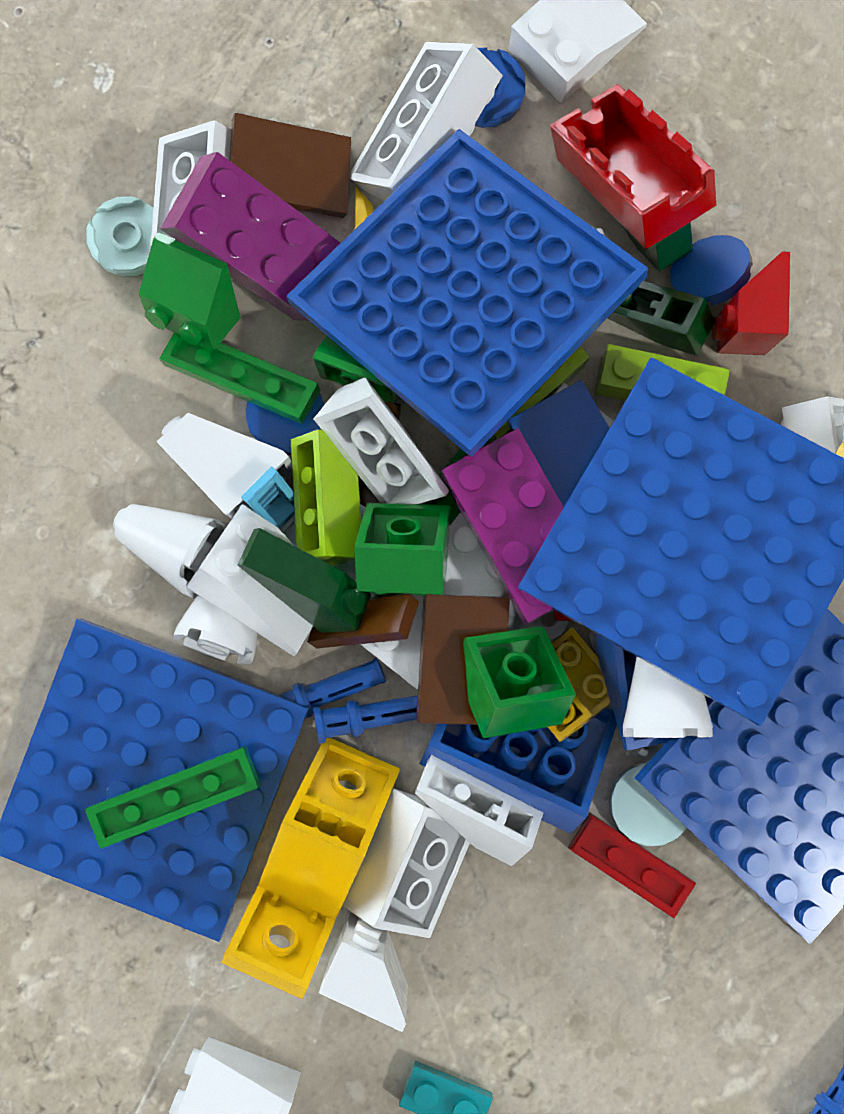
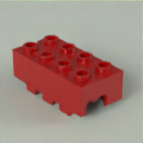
[550,84,717,249]

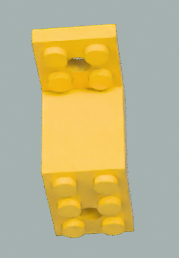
[221,738,400,1000]

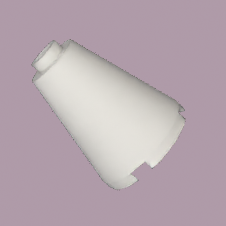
[113,504,228,599]
[173,595,258,665]
[623,657,713,738]

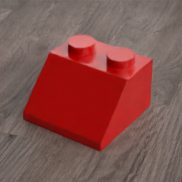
[712,251,790,356]

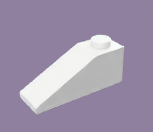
[415,755,543,866]

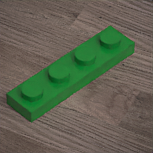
[159,333,321,424]
[85,745,261,849]

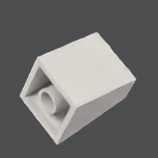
[157,413,293,519]
[169,1037,301,1114]

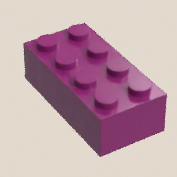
[160,152,341,321]
[441,428,564,624]

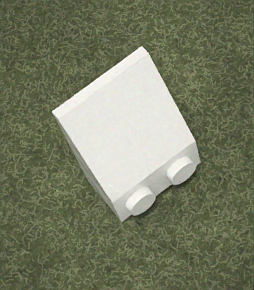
[508,0,647,104]
[187,504,313,656]

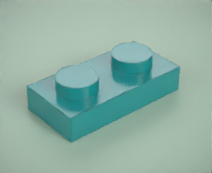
[399,1061,493,1114]

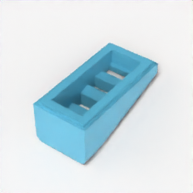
[241,466,295,529]

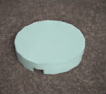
[86,196,154,277]
[609,762,686,846]

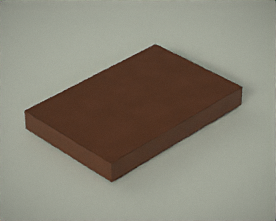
[229,113,351,218]
[416,594,510,725]

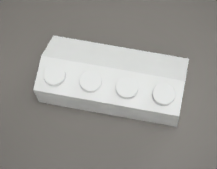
[349,42,503,201]

